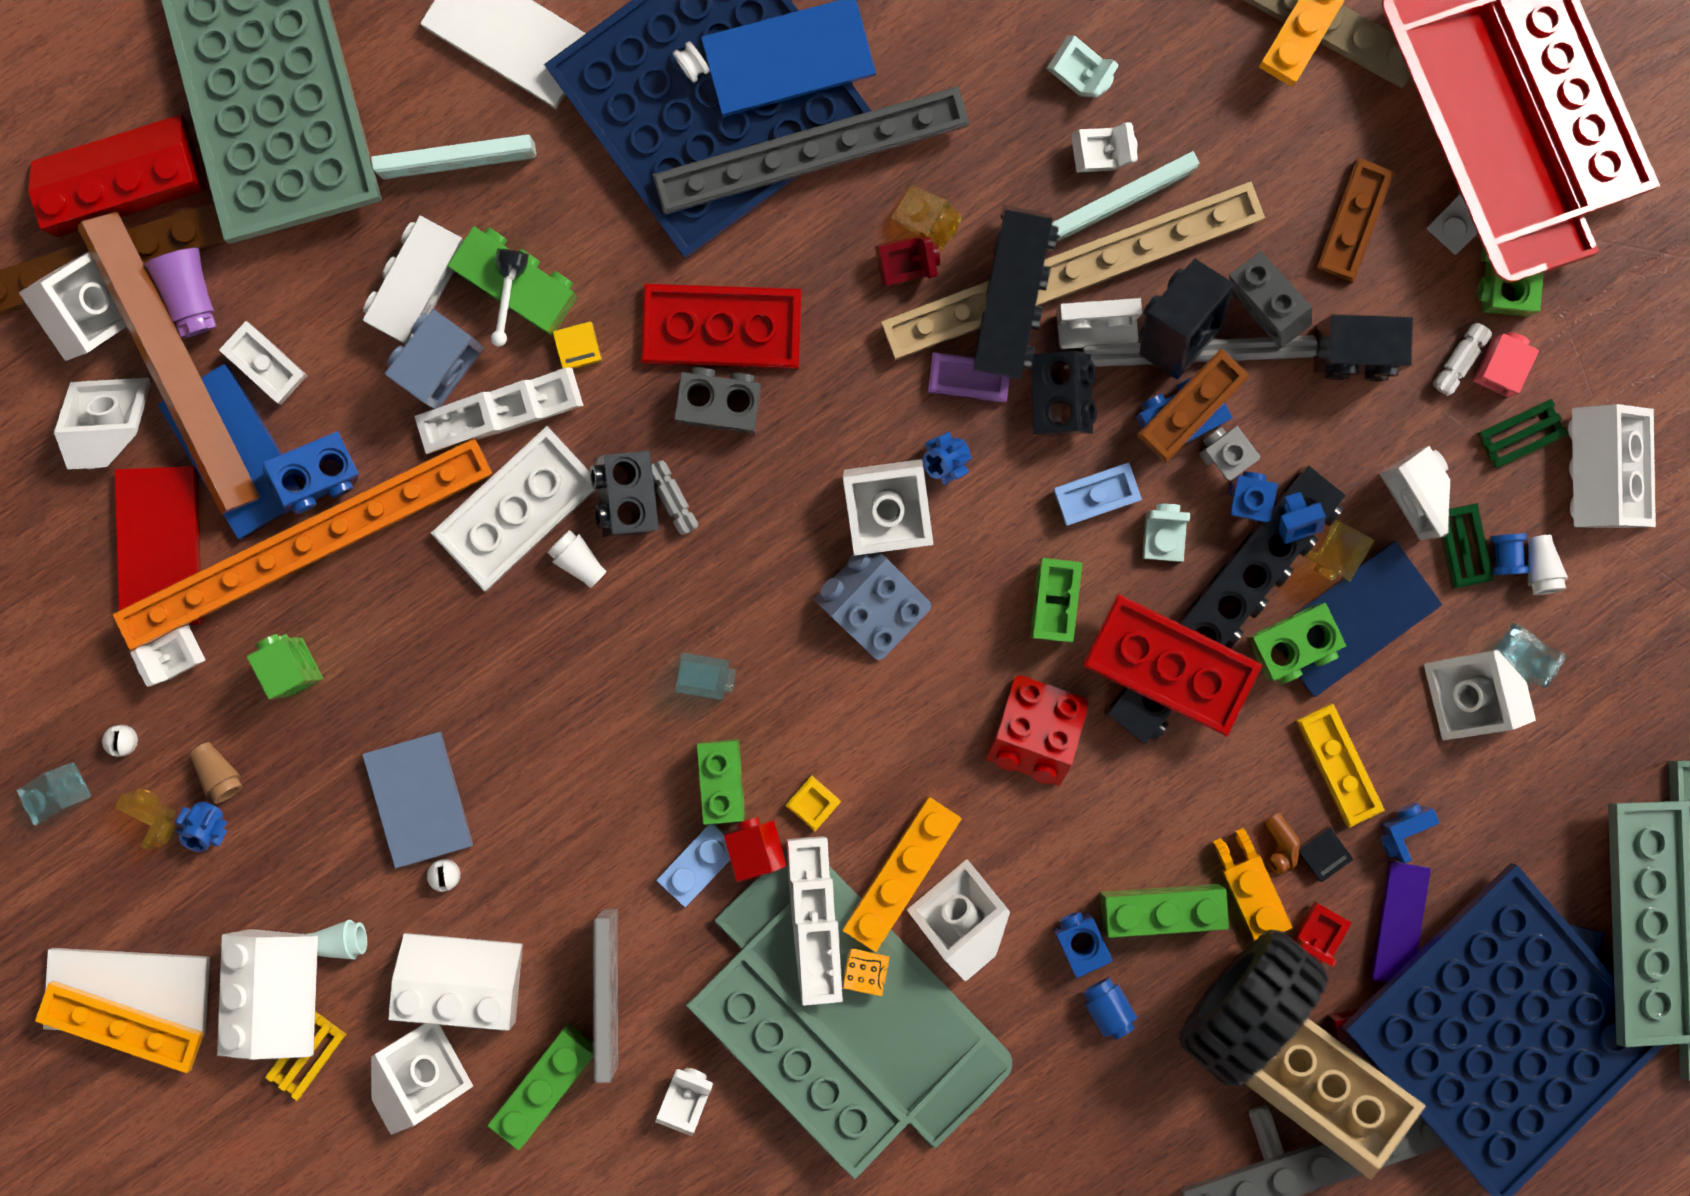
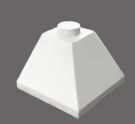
[54,378,151,469]
[1379,446,1450,540]
[1424,650,1536,741]
[907,859,1010,982]
[371,1023,473,1135]

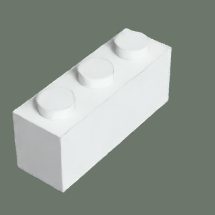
[363,216,464,344]

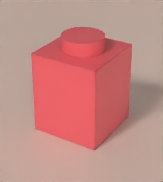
[1472,332,1539,398]

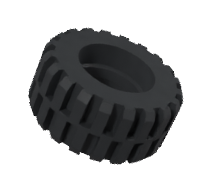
[1179,929,1328,1087]

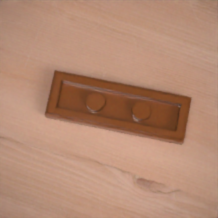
[1315,158,1395,284]
[1136,348,1250,463]

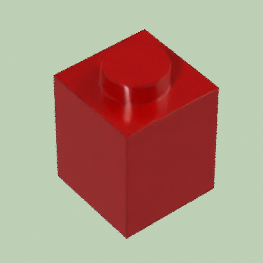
[724,817,787,882]

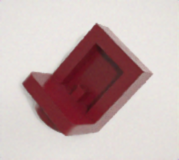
[875,235,940,286]

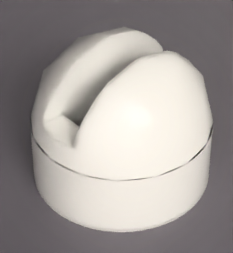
[102,725,138,757]
[427,859,460,892]

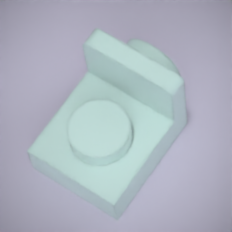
[1142,504,1190,562]

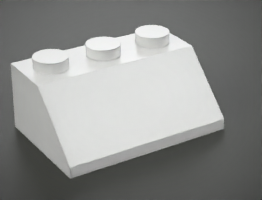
[1569,404,1656,528]
[217,929,318,1059]
[389,933,523,1030]

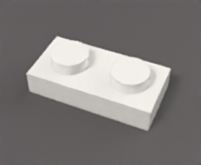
[219,321,308,405]

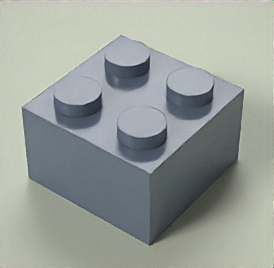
[385,309,485,409]

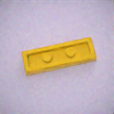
[1295,703,1385,828]

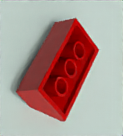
[28,114,207,237]

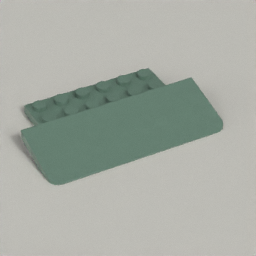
[1608,761,1690,1081]
[685,850,1012,1180]

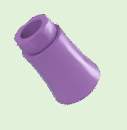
[144,248,217,339]

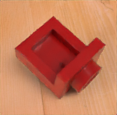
[1293,901,1352,967]

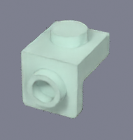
[1046,35,1119,97]

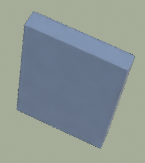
[362,732,474,868]

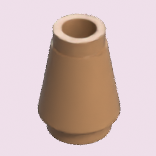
[189,742,243,804]

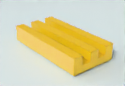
[265,1011,347,1101]

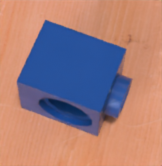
[1053,911,1113,978]

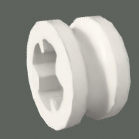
[673,41,710,83]

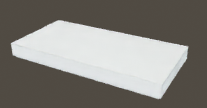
[420,0,586,109]
[431,426,597,591]
[43,948,210,1037]

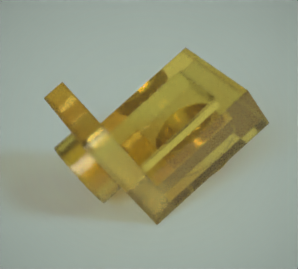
[891,184,962,250]
[1306,520,1374,582]
[115,788,176,850]

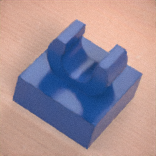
[1279,492,1326,545]

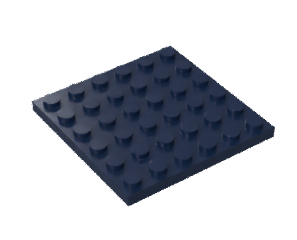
[544,0,872,259]
[1341,863,1665,1196]

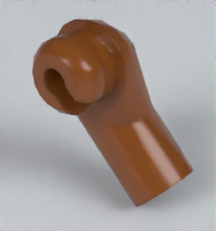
[1264,812,1300,874]

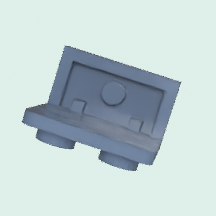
[813,552,931,660]

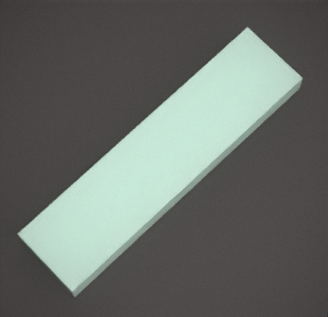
[371,134,537,179]
[1052,151,1200,243]

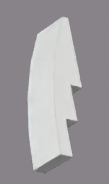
[415,368,583,454]
[786,836,843,1006]

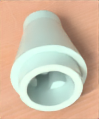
[308,920,367,959]

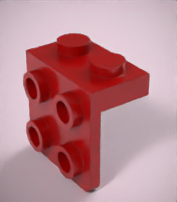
[985,675,1089,787]

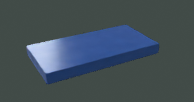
[701,0,876,117]
[157,364,303,540]

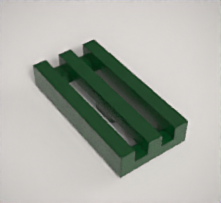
[1477,399,1569,468]
[1441,503,1494,589]

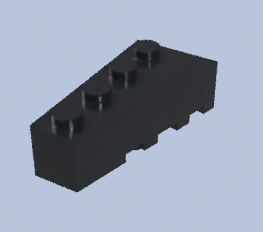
[973,205,1059,379]

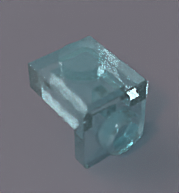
[1495,623,1566,688]
[17,763,91,825]

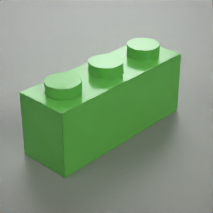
[447,226,578,336]
[1100,884,1229,938]
[488,1023,594,1151]

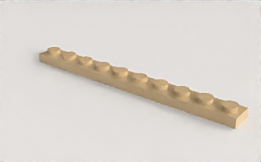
[881,181,1265,360]

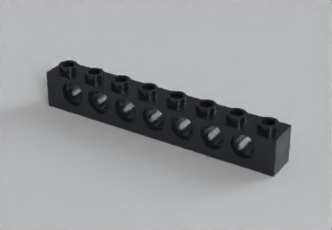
[1104,465,1346,744]

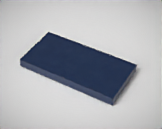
[1275,541,1443,698]

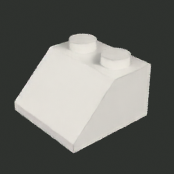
[19,251,127,361]
[843,459,933,556]

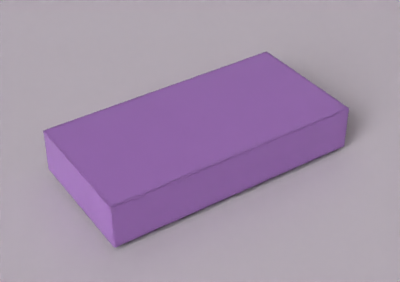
[928,353,1010,403]

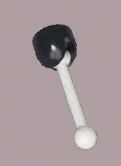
[491,248,529,346]

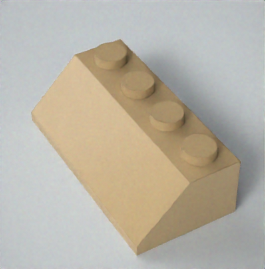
[1243,1019,1425,1180]

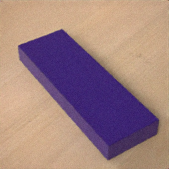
[1370,860,1431,982]

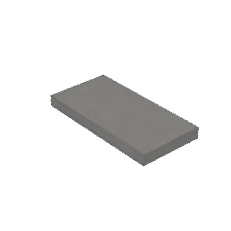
[593,909,618,1082]

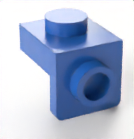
[1227,471,1278,522]
[1380,803,1440,864]

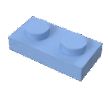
[1053,463,1142,526]
[657,824,730,907]

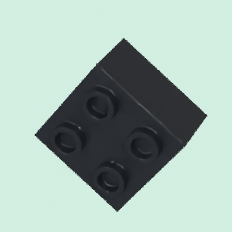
[1139,258,1235,380]
[1314,314,1413,381]

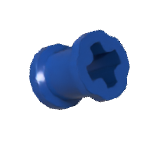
[1490,533,1529,575]

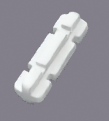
[1433,323,1492,395]

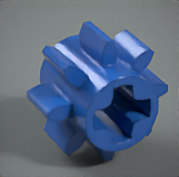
[921,432,972,485]
[175,802,227,852]

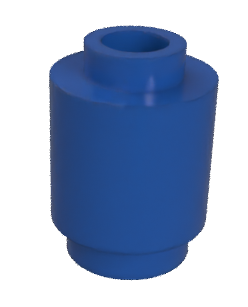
[1082,977,1137,1040]

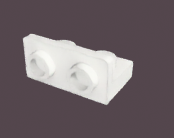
[1056,298,1142,350]

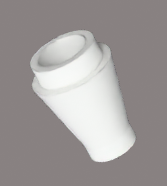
[547,530,606,588]
[1527,535,1568,595]

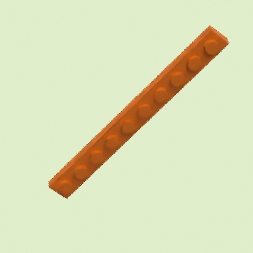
[112,438,494,650]

